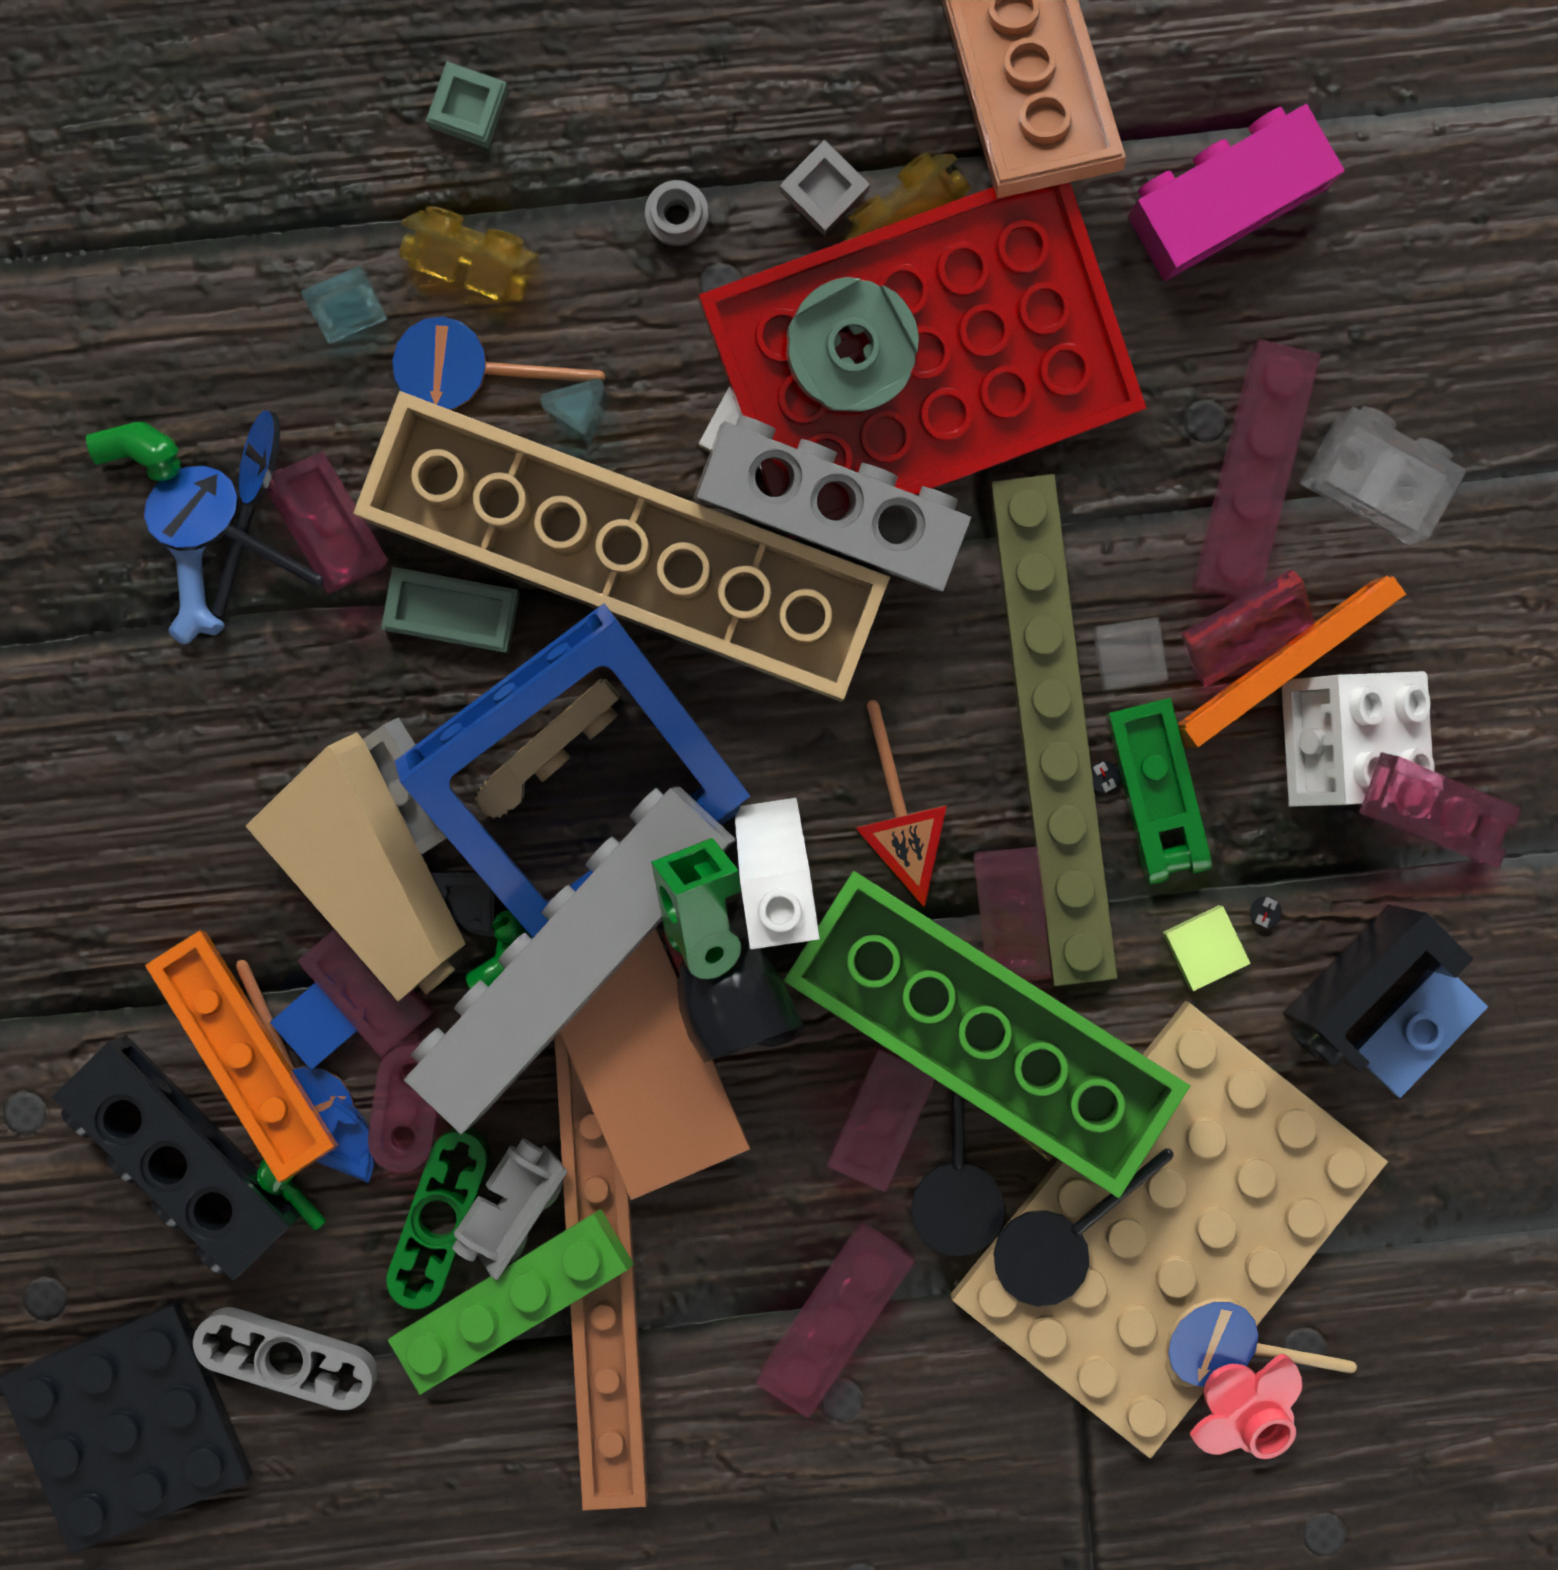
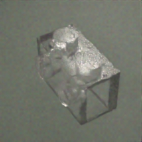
[1300,406,1467,545]

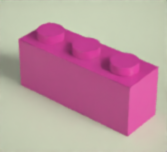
[1127,103,1345,282]

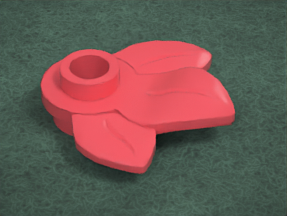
[1190,1354,1303,1459]

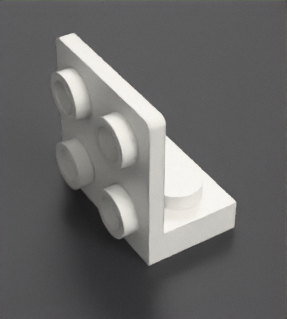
[1282,671,1435,806]

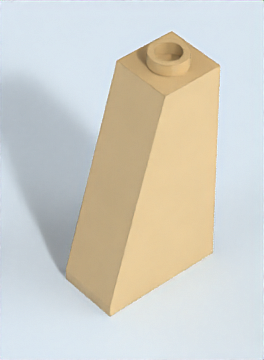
[246,732,466,1001]

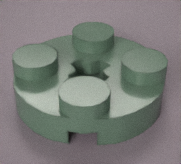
[786,277,919,412]

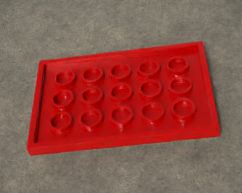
[697,182,1147,540]

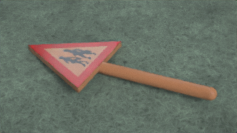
[856,700,947,907]

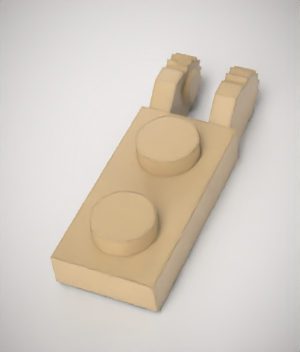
[475,678,620,819]

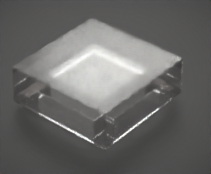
[1093,617,1168,690]

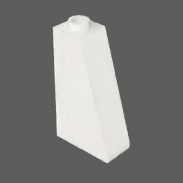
[735,798,820,949]

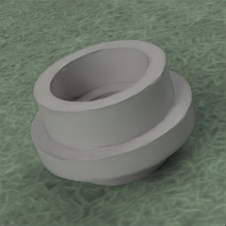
[645,180,709,246]

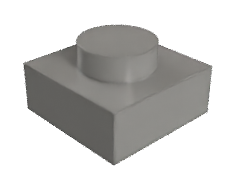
[780,140,870,236]

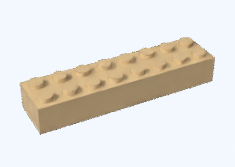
[353,391,890,702]

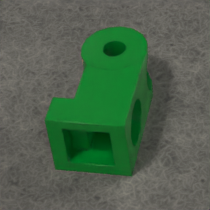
[651,838,742,979]

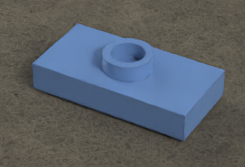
[1354,970,1488,1098]

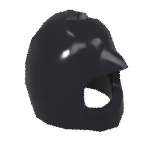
[677,938,804,1062]

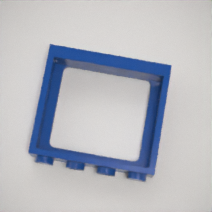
[394,603,750,938]

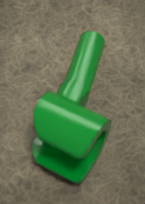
[257,1159,326,1231]

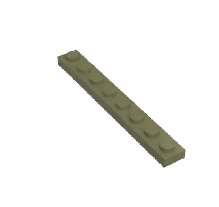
[989,474,1118,986]

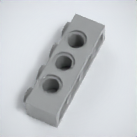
[693,415,971,591]

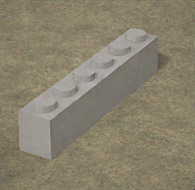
[404,787,736,1134]

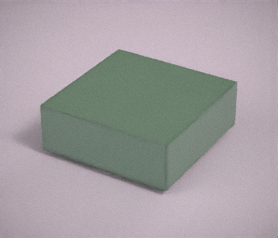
[426,61,509,149]

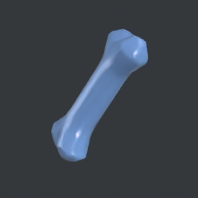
[158,542,225,644]

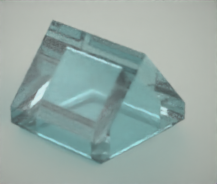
[301,266,387,344]
[540,378,609,445]

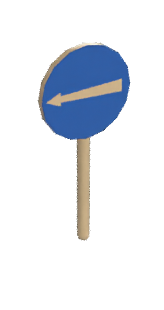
[1166,1298,1357,1386]

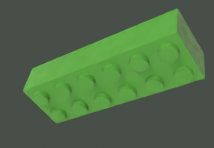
[784,871,1191,1199]

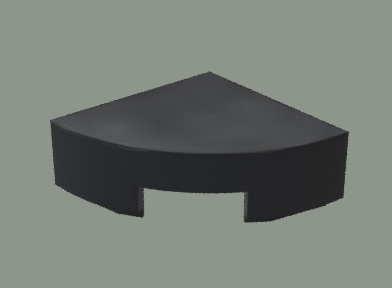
[431,872,497,937]

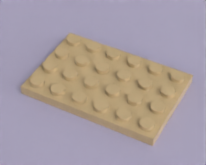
[950,1001,1388,1459]

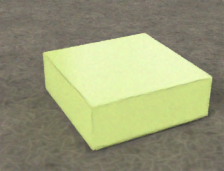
[1162,905,1251,991]

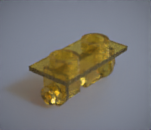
[840,152,971,241]
[399,206,539,304]

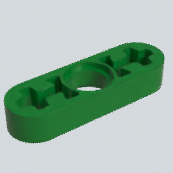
[386,1128,491,1309]

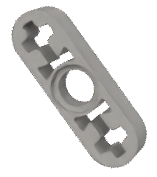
[193,1307,378,1410]

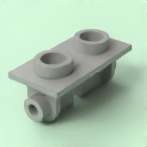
[452,1138,568,1280]

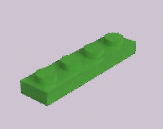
[388,1209,634,1395]

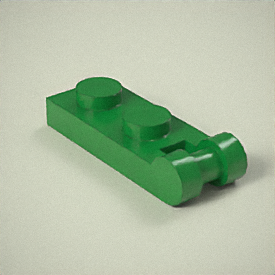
[1105,698,1212,886]

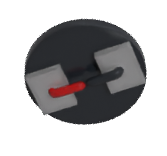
[1091,761,1120,793]
[1250,896,1282,928]

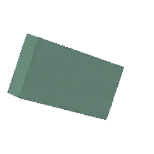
[381,567,520,654]

